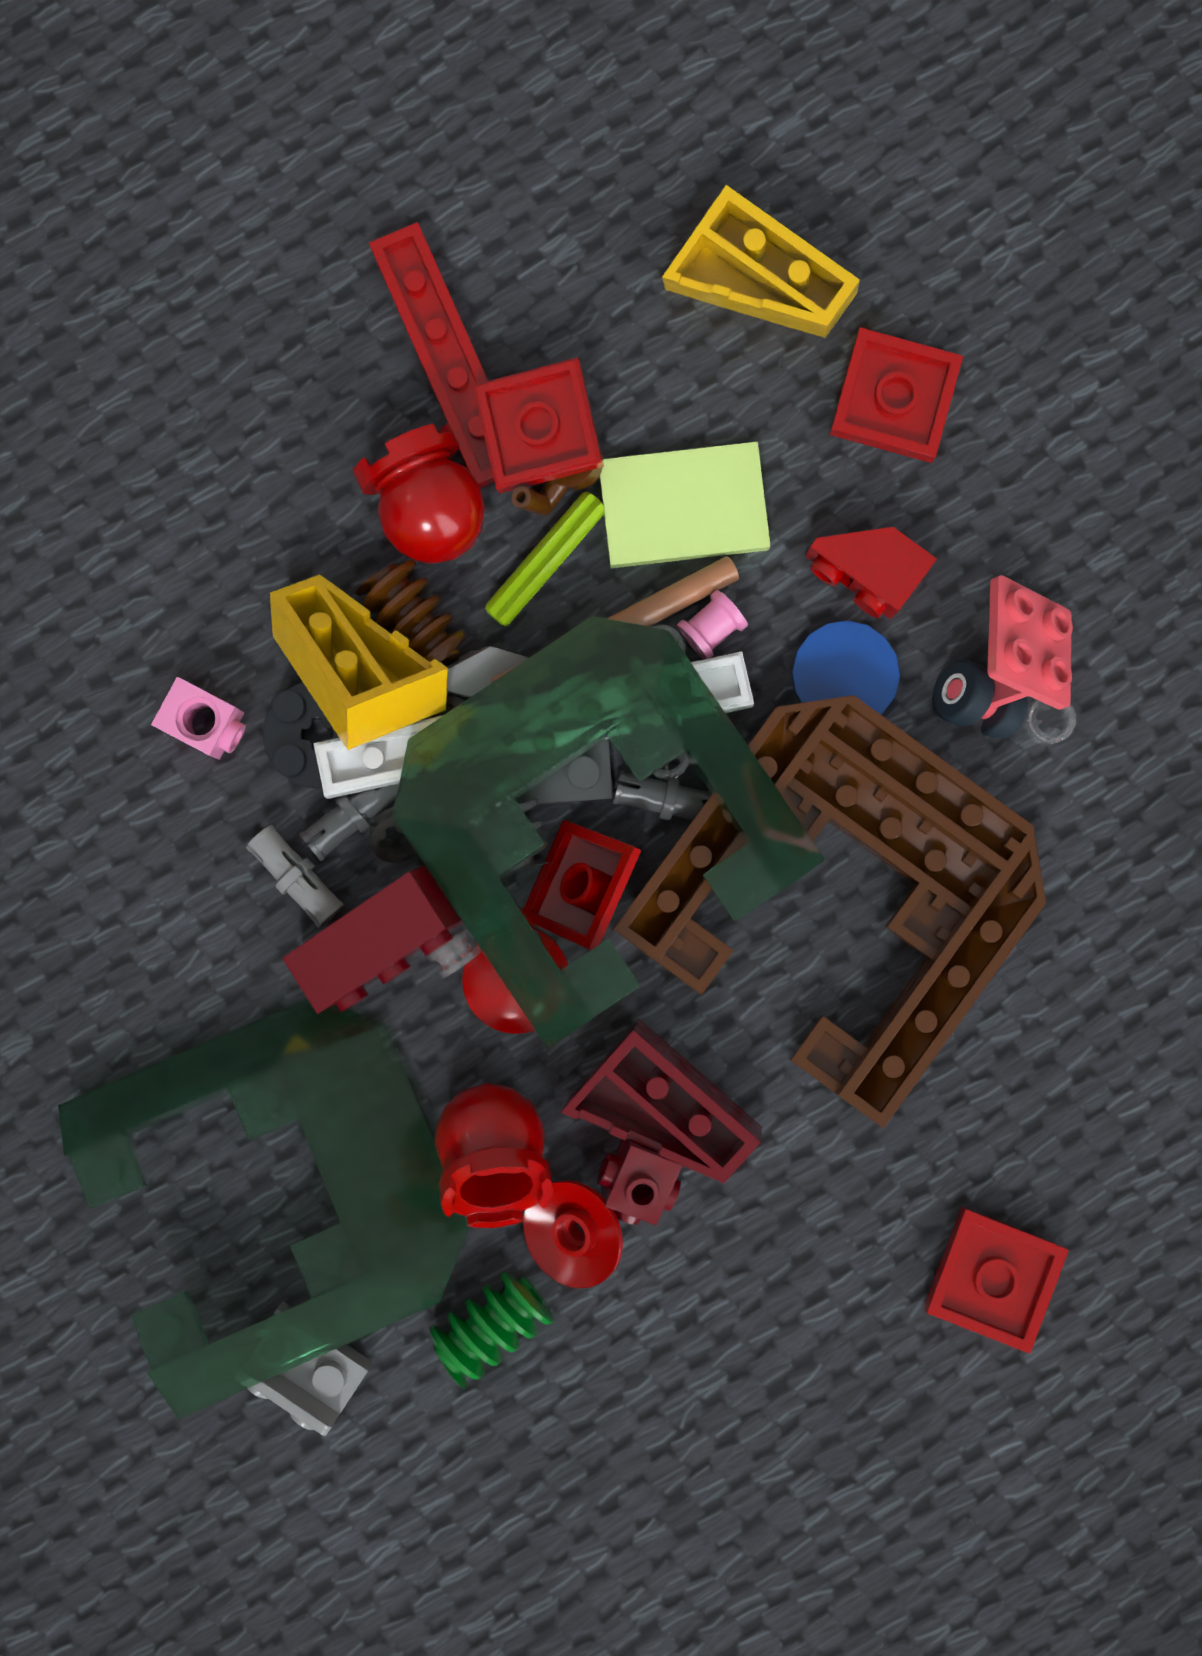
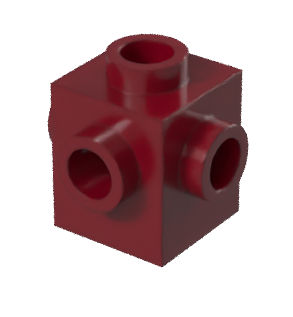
[597,1138,682,1226]

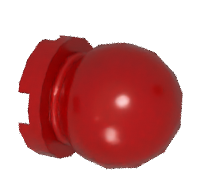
[353,423,485,564]
[434,1083,554,1228]

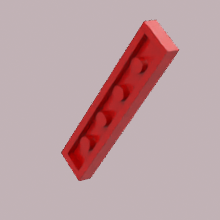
[369,222,495,488]

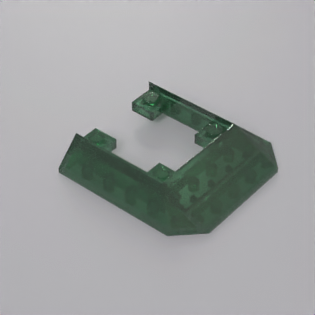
[393,616,826,1048]
[58,999,470,1419]

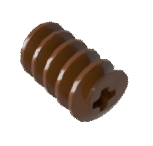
[354,559,466,667]

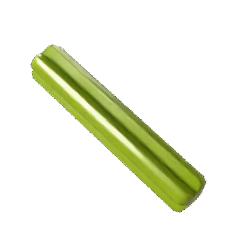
[485,491,605,626]

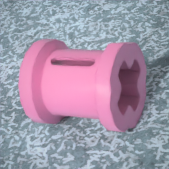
[676,589,748,660]

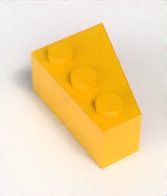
[662,185,860,338]
[270,574,448,750]

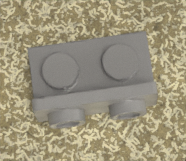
[234,1301,373,1436]

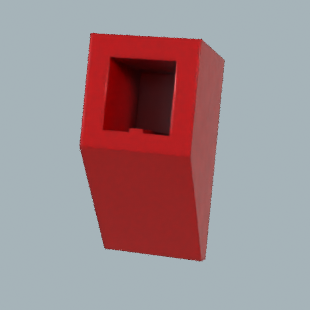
[805,527,937,619]

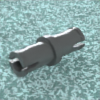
[612,769,714,821]
[299,784,405,861]

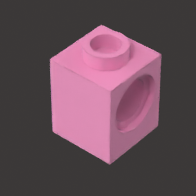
[151,677,245,760]

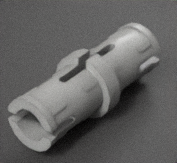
[246,825,345,928]

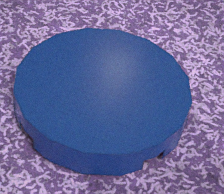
[791,620,900,714]

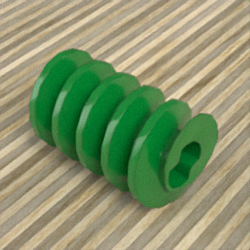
[429,1270,554,1390]

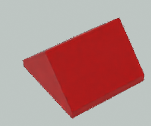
[520,819,641,952]

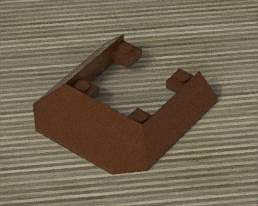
[613,695,1046,1129]

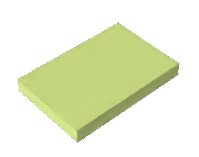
[600,442,771,568]

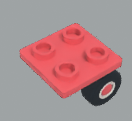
[932,575,1073,738]

